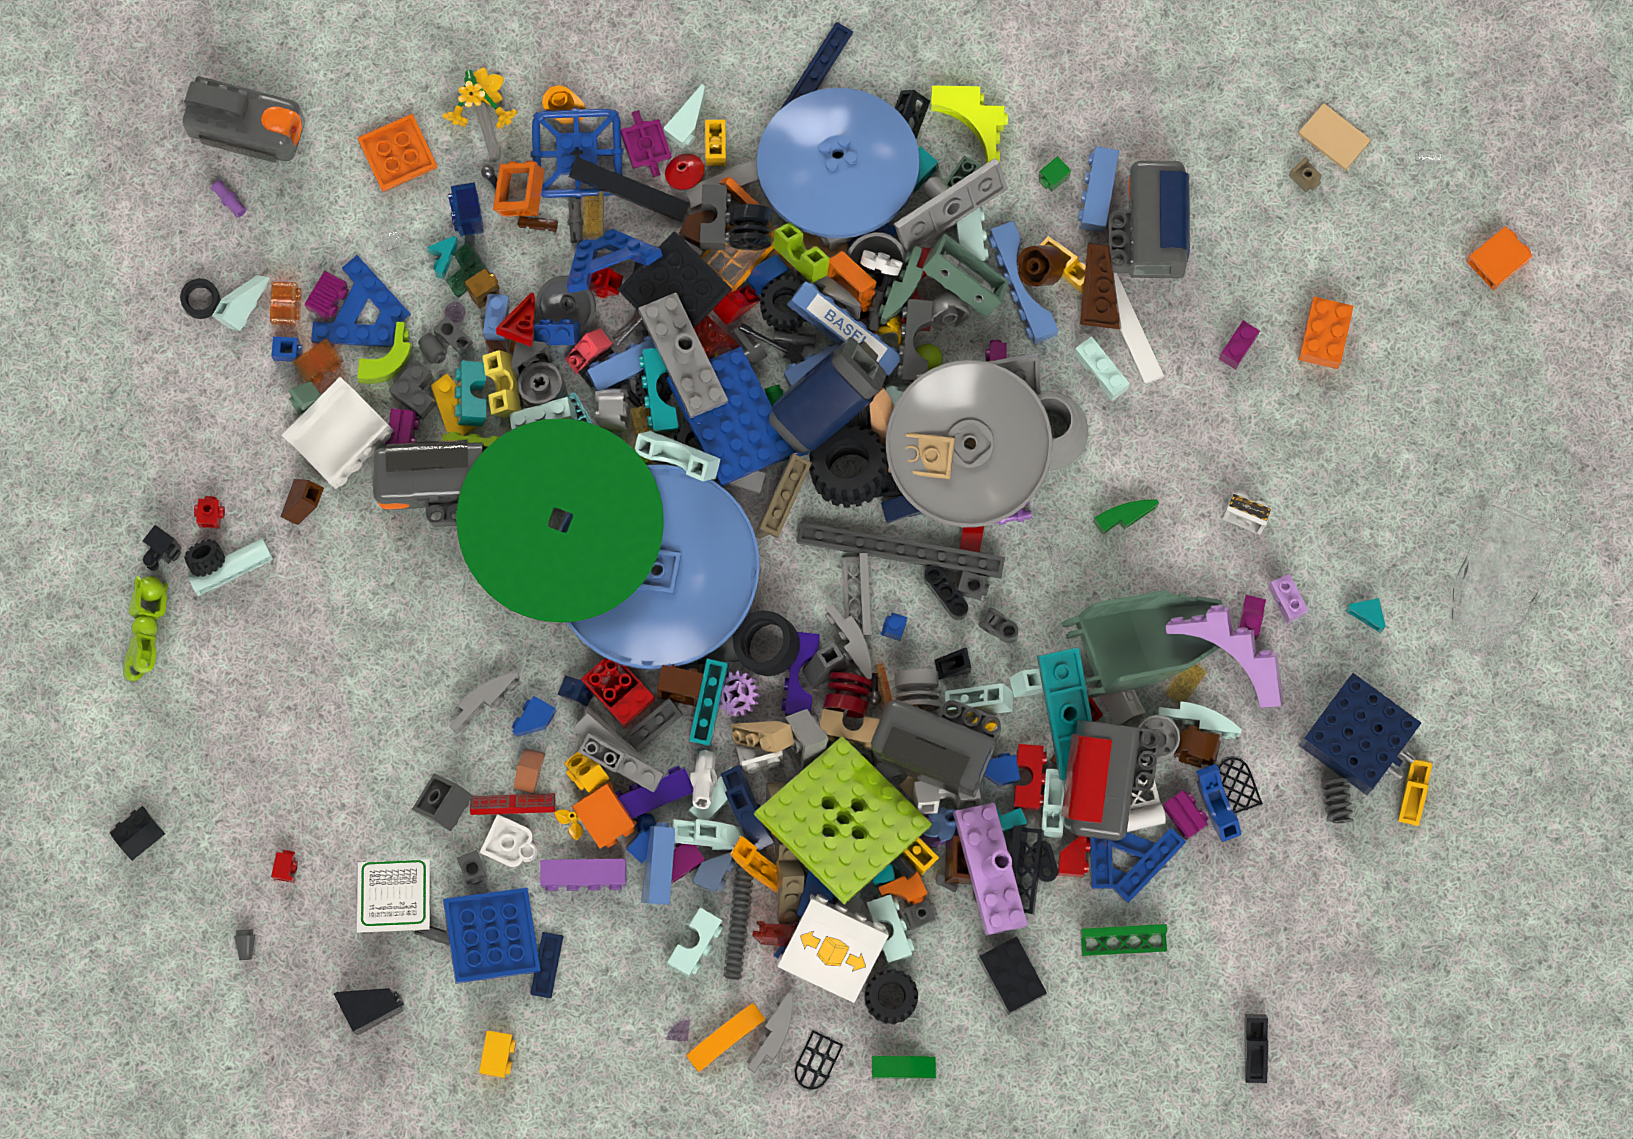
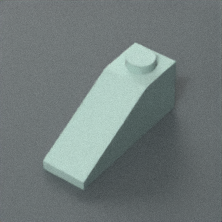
[663,84,705,149]
[1009,669,1043,697]
[945,683,1013,714]

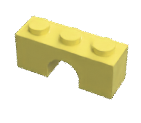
[482,350,521,418]

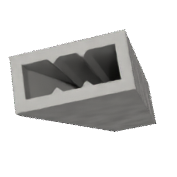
[573,705,645,760]

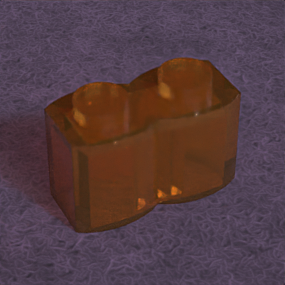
[270,282,302,326]

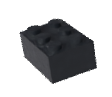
[978,936,1047,1015]

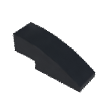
[1244,1014,1269,1083]

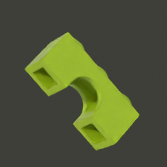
[773,222,830,283]

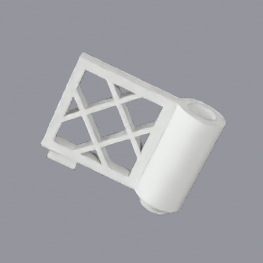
[1127,762,1166,832]

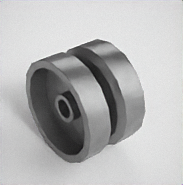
[517,362,567,408]

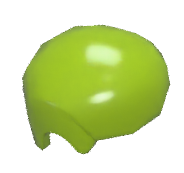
[915,344,943,372]

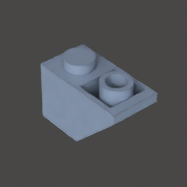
[692,853,736,894]

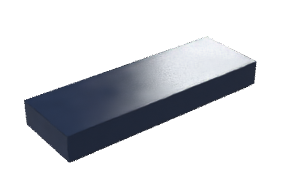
[530,932,564,999]

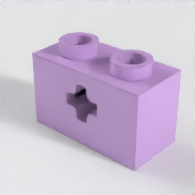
[1268,574,1309,624]

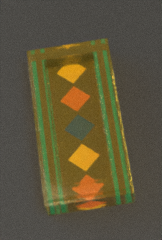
[1166,664,1207,704]

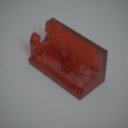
[752,921,798,947]

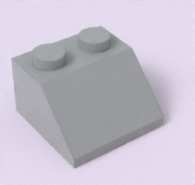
[784,709,828,771]

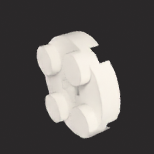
[860,250,903,275]

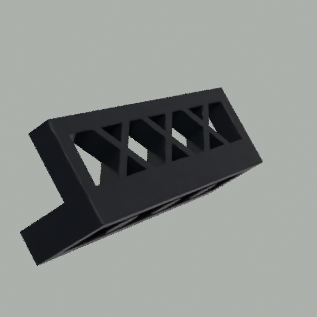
[895,90,930,139]
[1010,826,1044,914]

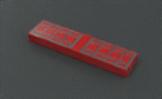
[470,793,556,815]

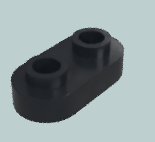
[1031,840,1058,883]

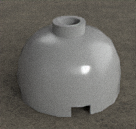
[931,292,970,331]

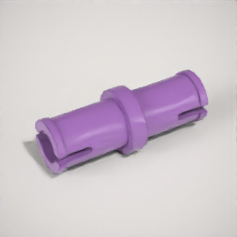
[211,180,247,218]

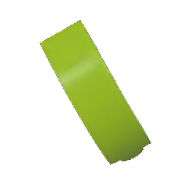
[357,322,413,384]

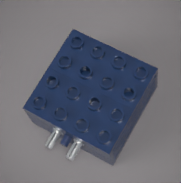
[1298,673,1421,796]

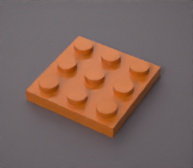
[357,113,438,193]

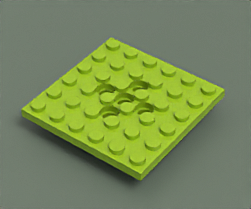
[754,736,932,905]

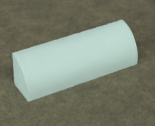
[188,538,273,596]

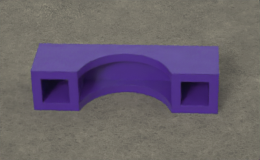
[781,632,820,717]

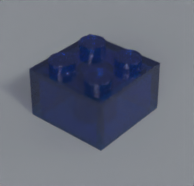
[448,182,484,237]

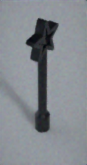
[739,323,804,364]

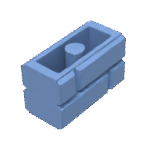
[483,294,510,342]

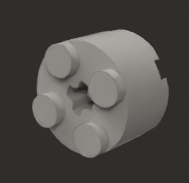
[595,388,630,430]

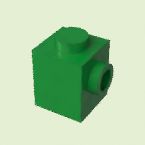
[1038,156,1071,192]

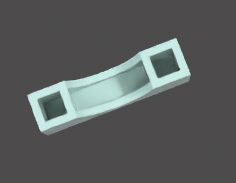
[634,431,720,481]

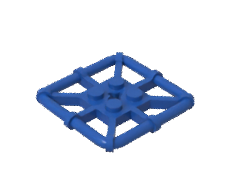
[530,107,624,199]

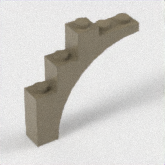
[766,782,804,924]

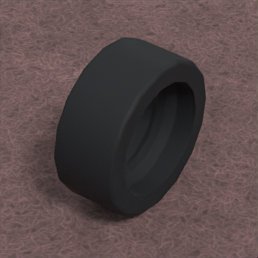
[180,278,221,319]

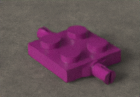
[620,110,672,178]

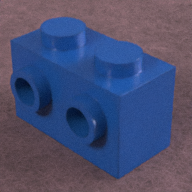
[534,318,581,345]

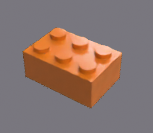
[1298,296,1354,369]

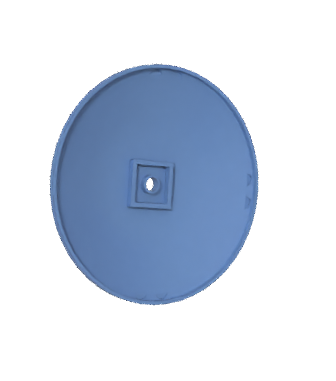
[559,465,760,670]

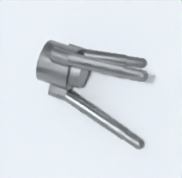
[612,314,649,346]

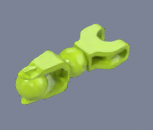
[123,575,168,682]

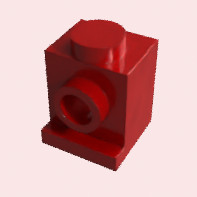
[271,850,298,883]

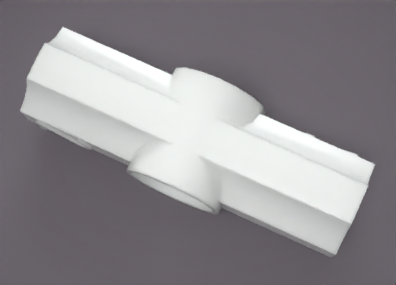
[691,750,718,809]

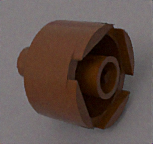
[1017,245,1066,287]
[1174,726,1221,768]

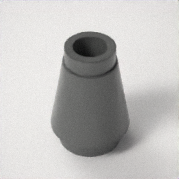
[234,929,255,960]

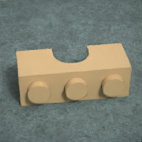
[819,709,880,750]

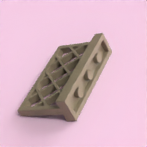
[755,454,812,539]

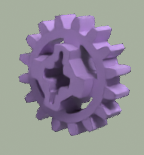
[720,671,761,717]

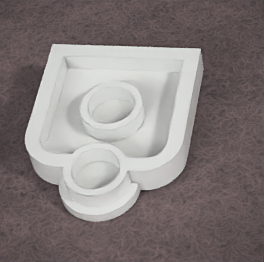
[479,814,537,868]

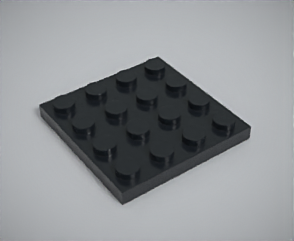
[617,231,733,328]

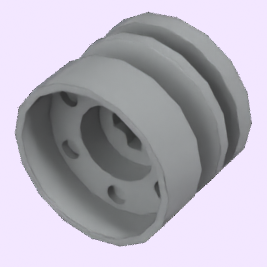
[895,669,940,712]
[1137,715,1180,764]

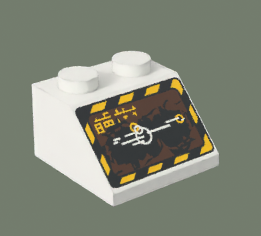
[1222,493,1272,535]

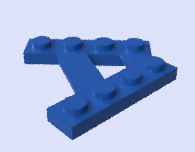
[566,229,663,293]
[311,255,411,347]
[1090,828,1186,903]

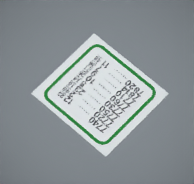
[357,859,430,933]

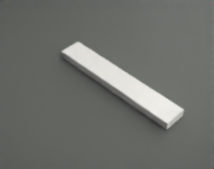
[1113,272,1164,385]

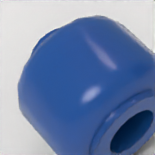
[634,813,656,832]

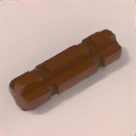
[518,216,558,232]

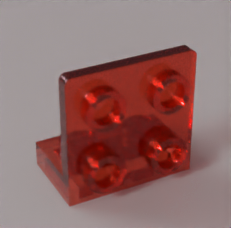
[694,316,740,359]

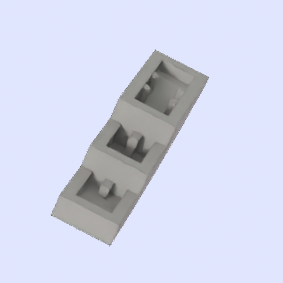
[685,159,759,209]
[793,267,861,320]

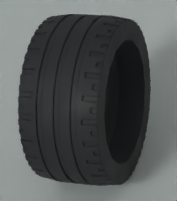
[733,611,800,676]

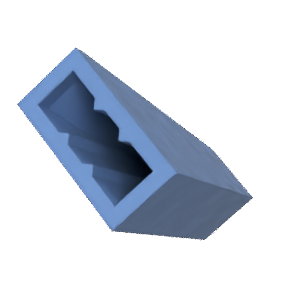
[641,822,675,905]

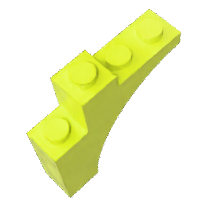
[931,86,1008,163]

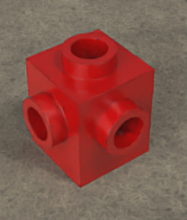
[589,267,624,298]
[194,496,225,529]

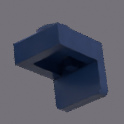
[557,675,593,706]

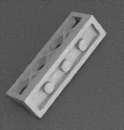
[843,553,871,638]

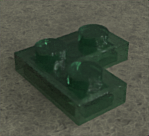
[446,242,490,298]

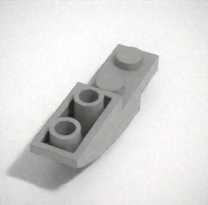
[825,604,872,679]
[449,672,519,734]
[578,733,665,792]
[747,991,793,1073]

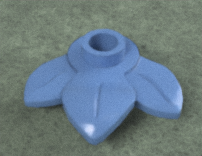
[924,807,957,842]

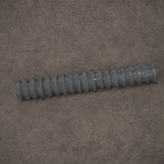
[723,862,754,980]

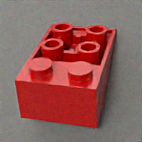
[581,658,655,729]

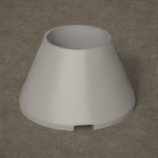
[1037,391,1088,471]

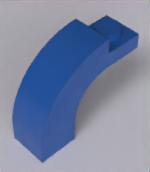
[1196,764,1242,842]

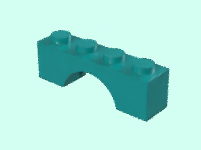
[638,348,678,433]

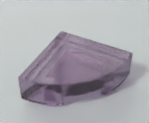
[666,1020,690,1042]

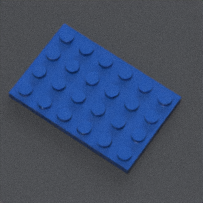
[666,346,796,487]

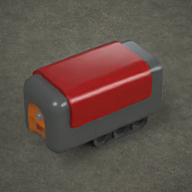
[1061,720,1160,840]

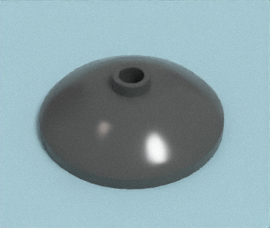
[846,232,907,287]
[535,275,596,333]

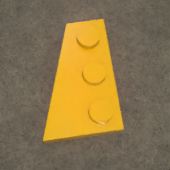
[431,374,477,436]

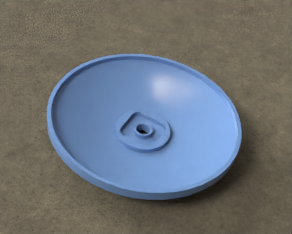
[757,88,919,238]

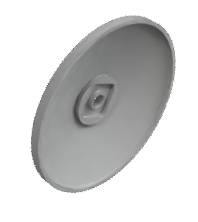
[886,360,1053,527]

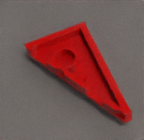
[496,293,535,347]

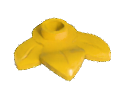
[473,67,504,105]

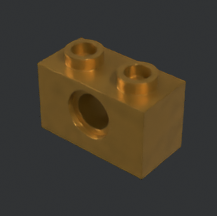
[465,269,500,309]

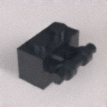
[142,525,181,571]
[109,806,165,861]

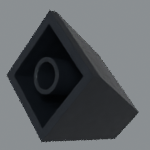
[334,988,405,1035]

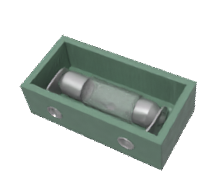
[922,233,1009,317]

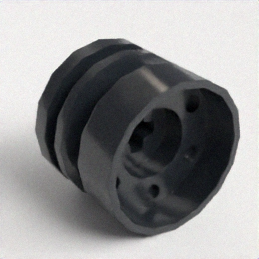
[729,204,772,251]

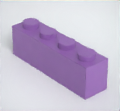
[540,859,626,892]

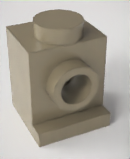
[1289,157,1322,193]

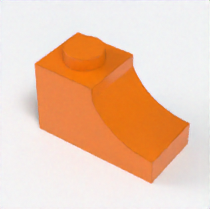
[878,871,928,905]

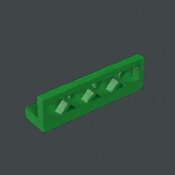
[1080,924,1167,956]

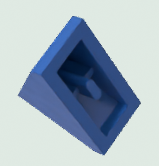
[747,254,790,296]

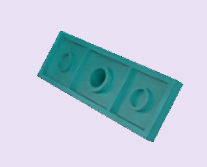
[1037,647,1092,780]

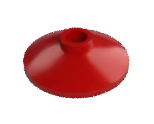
[665,154,705,190]

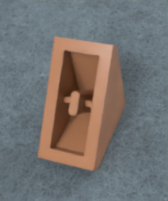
[514,748,545,794]

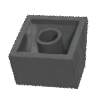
[412,774,473,831]

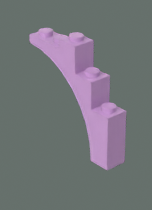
[1166,605,1284,708]

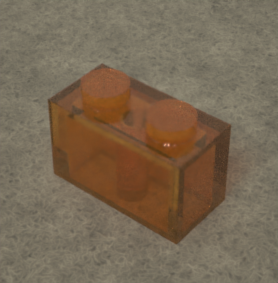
[292,338,344,384]

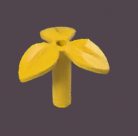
[870,314,903,347]
[554,809,583,840]

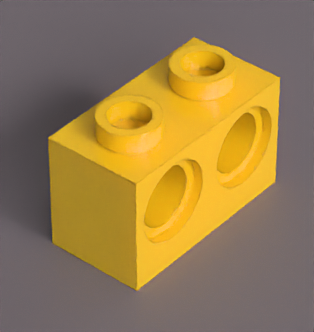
[563,752,610,794]

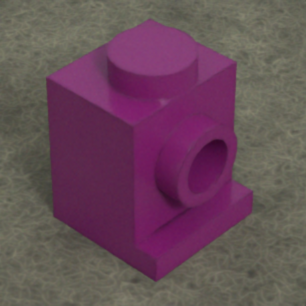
[985,340,1007,362]

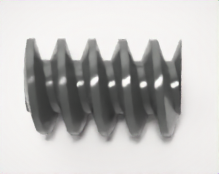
[1322,778,1354,824]

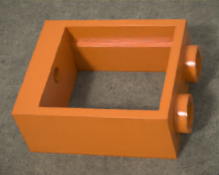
[493,161,545,217]
[827,251,877,312]

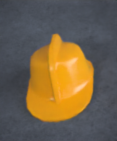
[542,85,586,125]

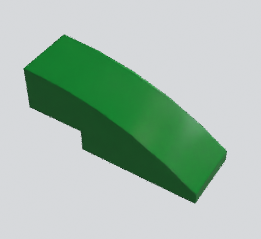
[1093,499,1159,535]
[871,1056,936,1079]

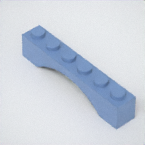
[988,221,1058,344]

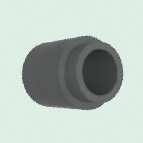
[418,333,447,364]

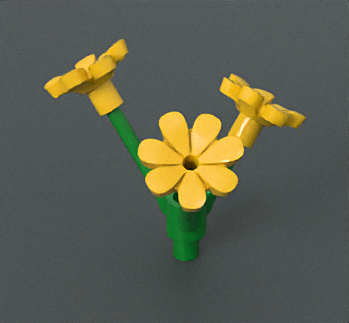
[442,70,518,129]

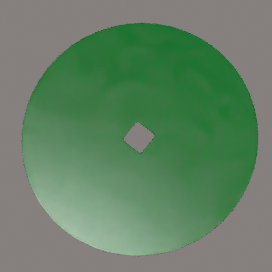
[456,418,664,623]

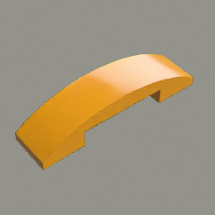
[730,836,805,893]
[686,1003,765,1072]

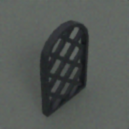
[1218,757,1263,814]

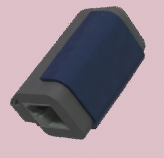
[1108,160,1190,279]
[769,337,886,453]

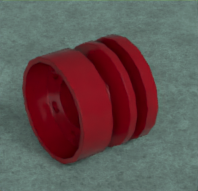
[823,672,873,718]

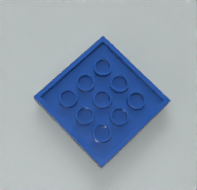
[443,888,541,984]

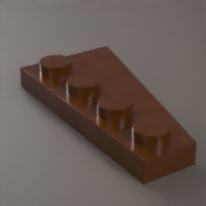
[1080,243,1121,330]

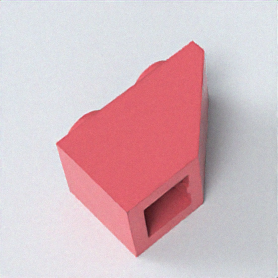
[565,328,613,374]

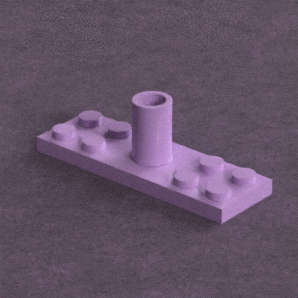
[953,803,1028,936]

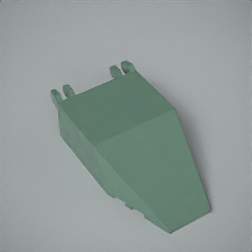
[1061,590,1223,698]

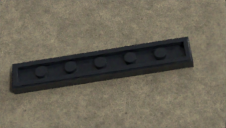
[568,157,689,222]

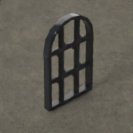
[794,1030,843,1090]

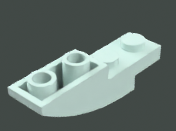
[1157,701,1242,740]
[672,819,749,852]

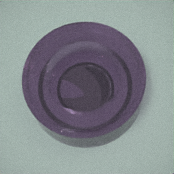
[445,302,466,323]

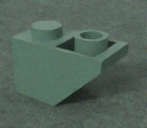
[288,382,321,414]

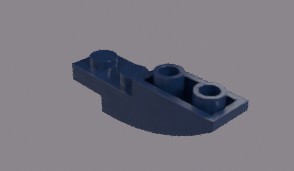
[721,765,774,852]

